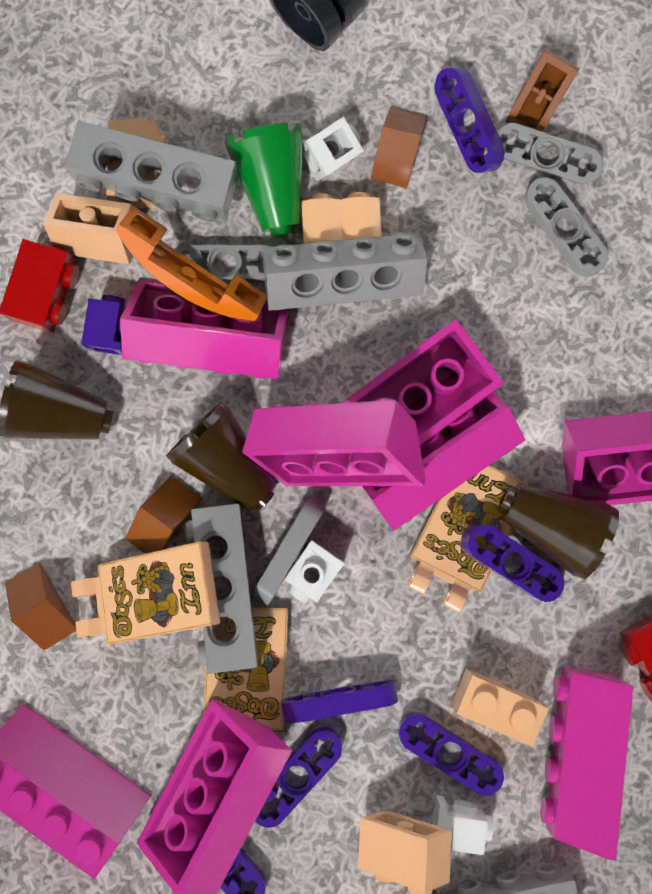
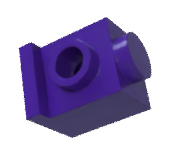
[81,295,126,355]

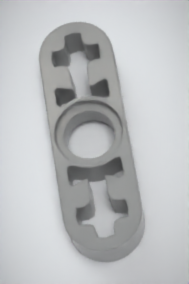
[497,123,603,184]
[524,177,608,277]
[175,245,270,283]
[251,497,326,606]

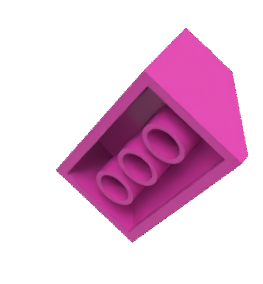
[120,278,289,379]
[346,319,504,445]
[362,392,525,531]
[242,398,425,486]
[562,411,652,505]
[540,666,634,860]
[136,699,292,894]
[0,704,152,880]

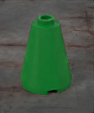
[225,123,303,238]

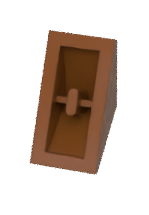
[505,49,580,139]
[370,107,427,188]
[125,476,202,554]
[5,562,76,650]

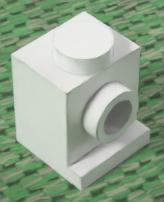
[302,117,364,181]
[284,540,345,604]
[432,795,494,855]

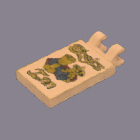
[407,465,528,613]
[71,541,220,645]
[204,606,288,730]

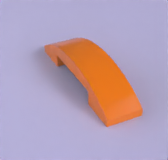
[116,206,267,321]

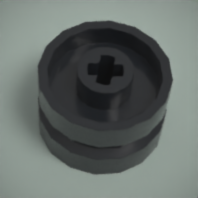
[270,0,365,51]

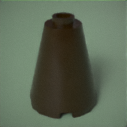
[0,360,114,440]
[166,402,275,510]
[498,483,619,579]

